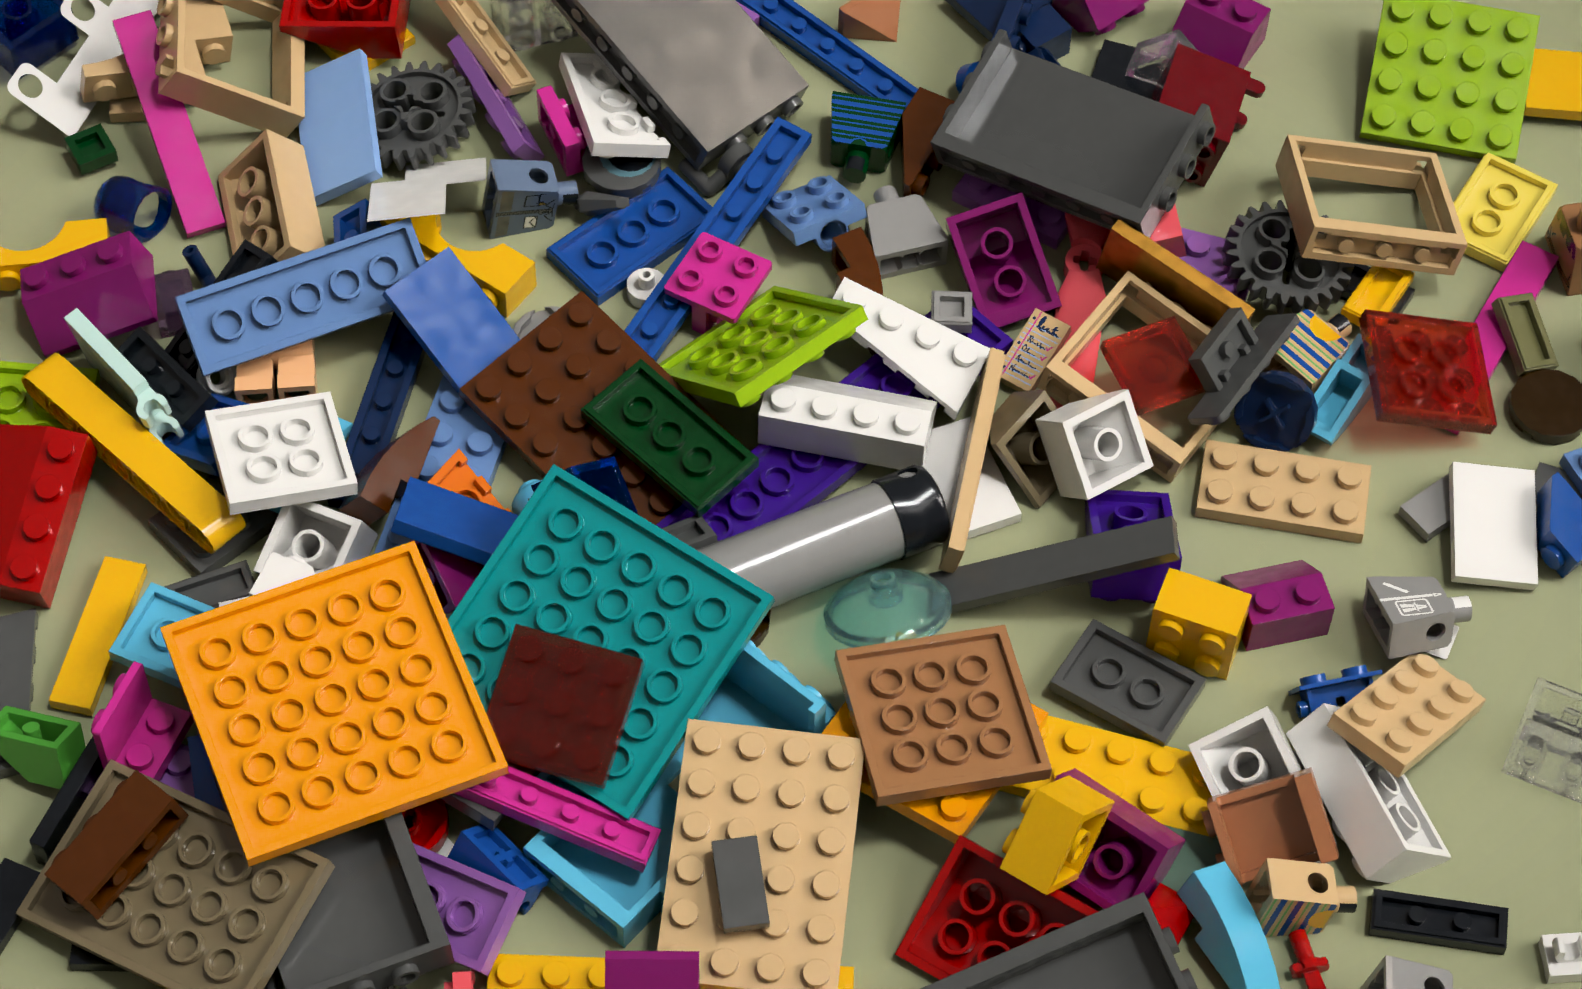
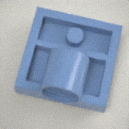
[762,175,867,252]

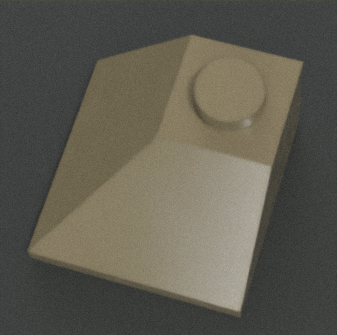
[990,390,1058,508]

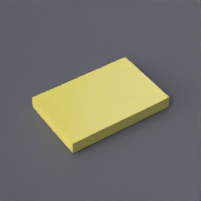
[1453,152,1558,272]

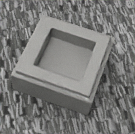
[931,291,972,333]

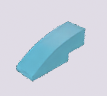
[1311,333,1394,445]
[1177,861,1280,989]

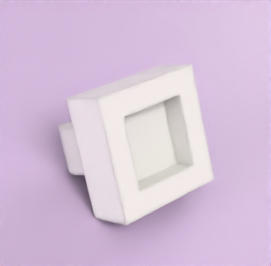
[1538,932,1582,984]

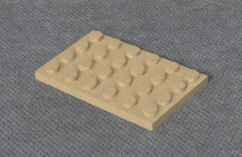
[657,719,864,989]

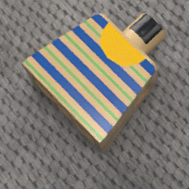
[1263,309,1352,394]
[1245,858,1357,937]

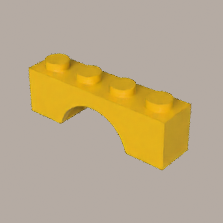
[380,214,537,318]
[0,218,111,291]

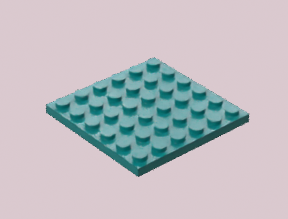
[448,464,775,820]

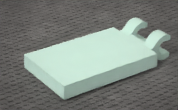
[64,308,184,445]

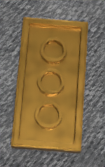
[1096,219,1255,327]

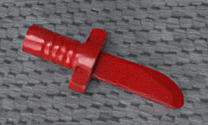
[1288,929,1330,989]

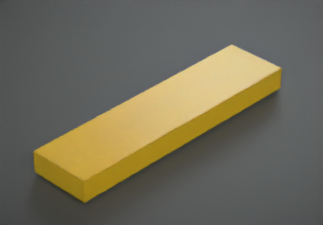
[49,556,148,716]

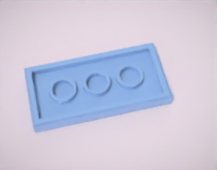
[299,48,383,206]

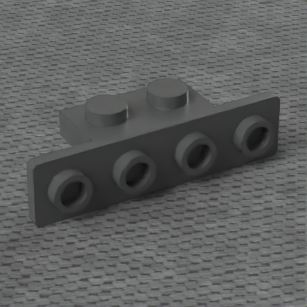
[1187,307,1300,426]

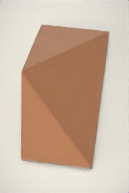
[838,0,901,42]

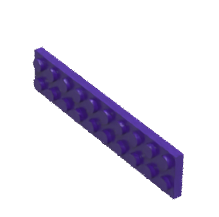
[656,306,1013,541]

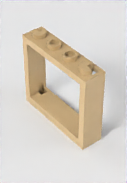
[155,0,305,138]
[1275,134,1468,276]
[1037,271,1219,483]

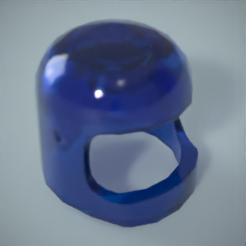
[93,175,172,243]

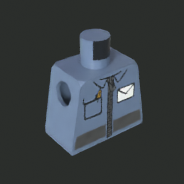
[482,159,578,239]

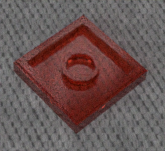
[1100,316,1206,416]

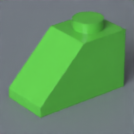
[0,706,86,789]

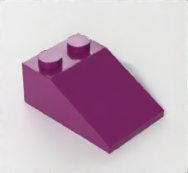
[946,192,1062,328]

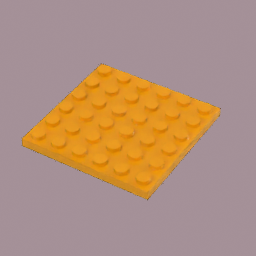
[160,541,509,867]

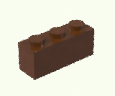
[44,770,189,920]

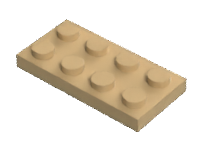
[1195,439,1371,543]
[1327,653,1486,778]

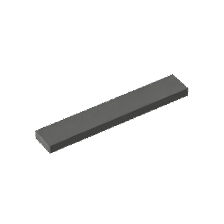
[929,516,1180,617]

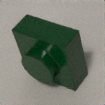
[64,123,119,175]

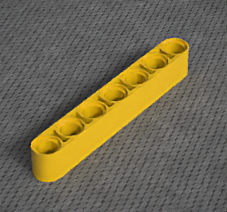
[21,352,246,554]

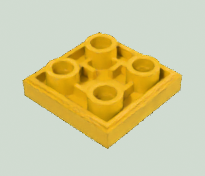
[1524,48,1582,121]

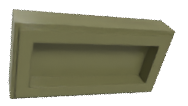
[1491,293,1559,377]

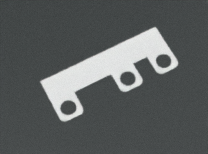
[7,0,159,136]

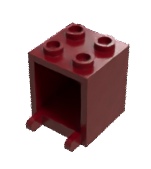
[1151,43,1265,187]

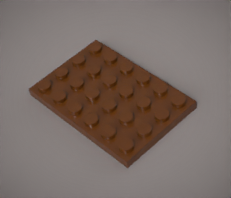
[459,291,737,525]

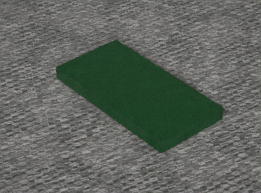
[581,359,759,518]

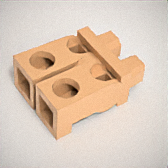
[234,339,318,404]

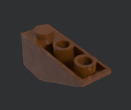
[901,87,955,198]

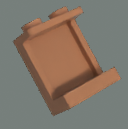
[1202,767,1339,887]

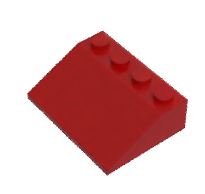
[279,0,411,59]
[0,424,98,609]
[895,835,1098,980]

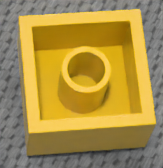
[1146,567,1252,680]
[1000,775,1115,895]

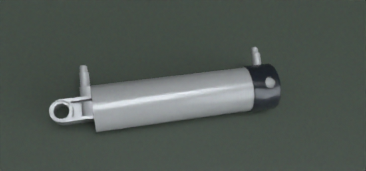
[697,465,950,609]

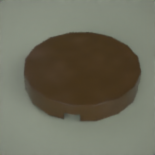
[1509,369,1582,444]

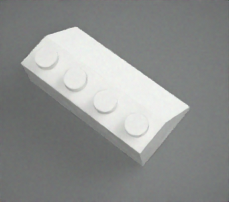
[758,375,938,470]
[1286,703,1452,883]

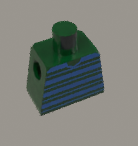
[830,91,906,183]

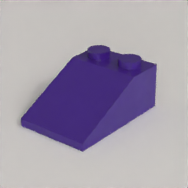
[1085,490,1182,603]

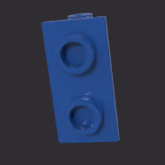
[1288,665,1383,719]

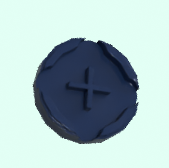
[1234,370,1318,452]

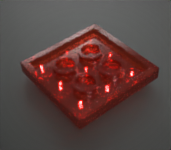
[1359,309,1497,434]
[486,624,645,790]

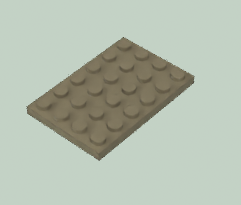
[15,759,335,989]

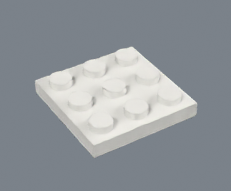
[205,391,358,515]

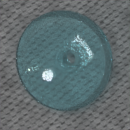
[823,568,952,648]

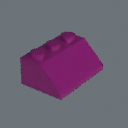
[20,230,158,358]
[1053,768,1186,909]

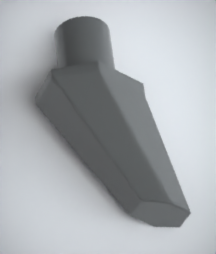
[573,191,630,217]

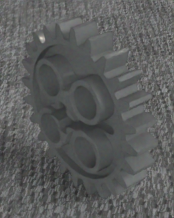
[371,61,477,171]
[1222,200,1354,314]

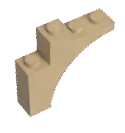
[80,0,233,104]

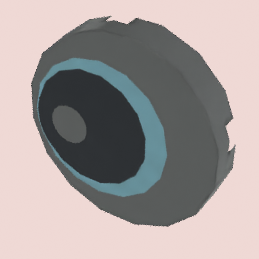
[582,145,661,198]

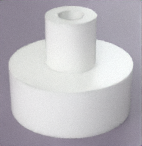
[627,268,664,309]

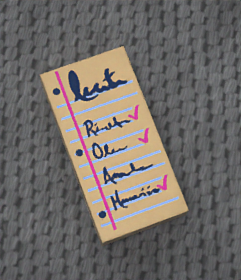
[1000,308,1072,391]

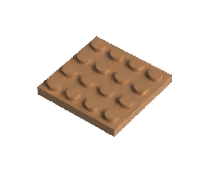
[834,625,1052,807]

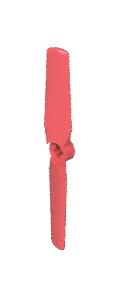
[1050,212,1110,409]

